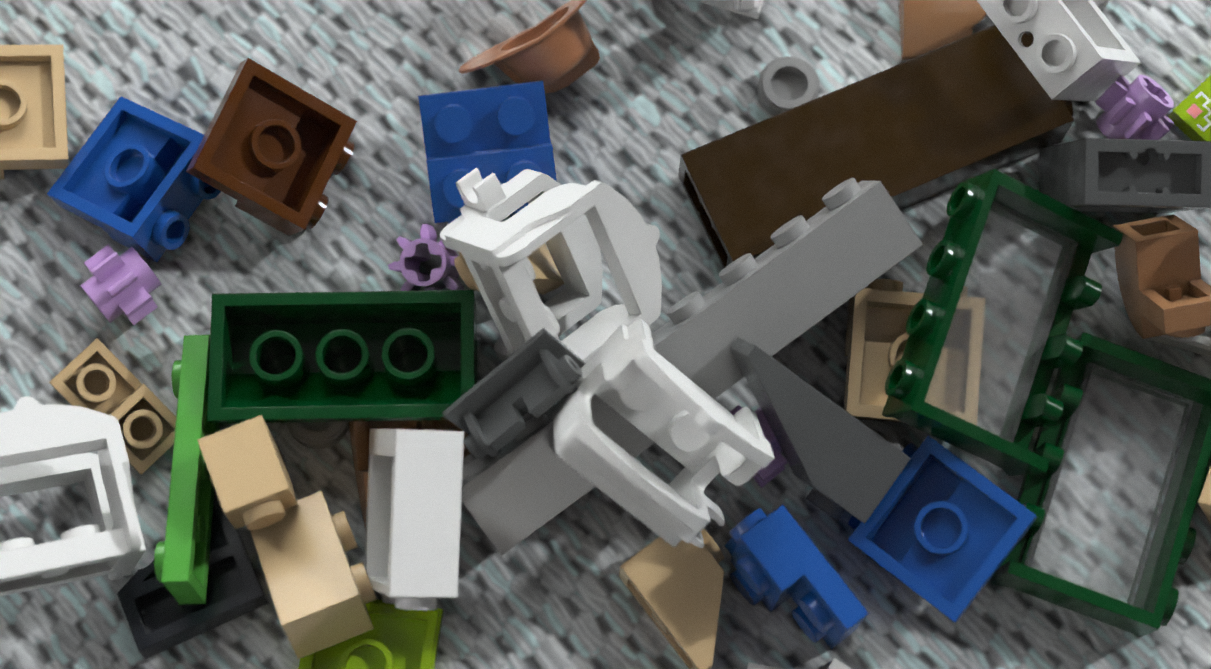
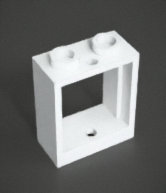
[977,0,1141,101]
[364,428,464,610]

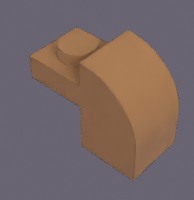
[1113,214,1211,339]

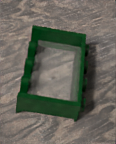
[882,169,1123,476]
[991,332,1211,637]

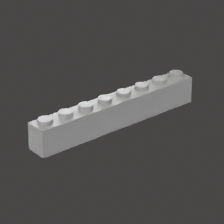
[461,178,923,556]

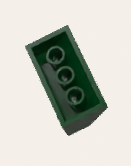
[207,290,477,424]

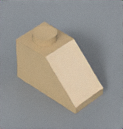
[197,415,298,530]
[619,528,724,669]

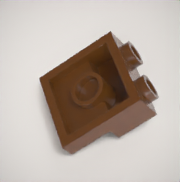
[186,58,357,236]

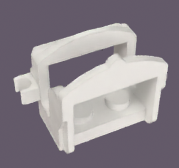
[440,168,662,363]
[553,318,775,548]
[0,396,146,596]

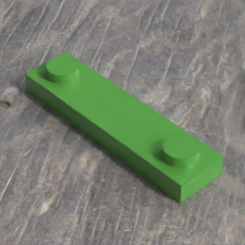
[154,335,220,604]

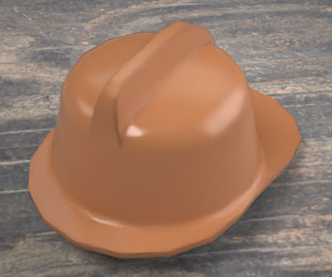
[458,0,600,93]

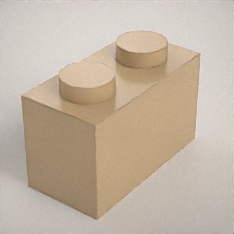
[250,491,377,659]

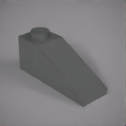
[730,338,911,523]

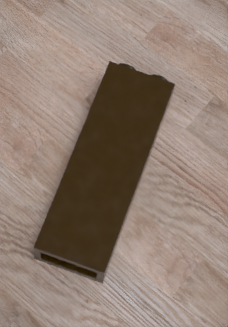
[678,25,1074,269]

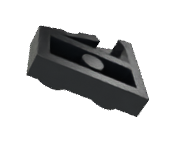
[117,490,269,659]

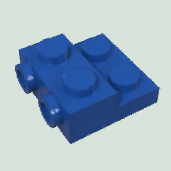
[418,80,557,224]
[47,96,221,262]
[848,435,1037,624]
[724,505,869,649]

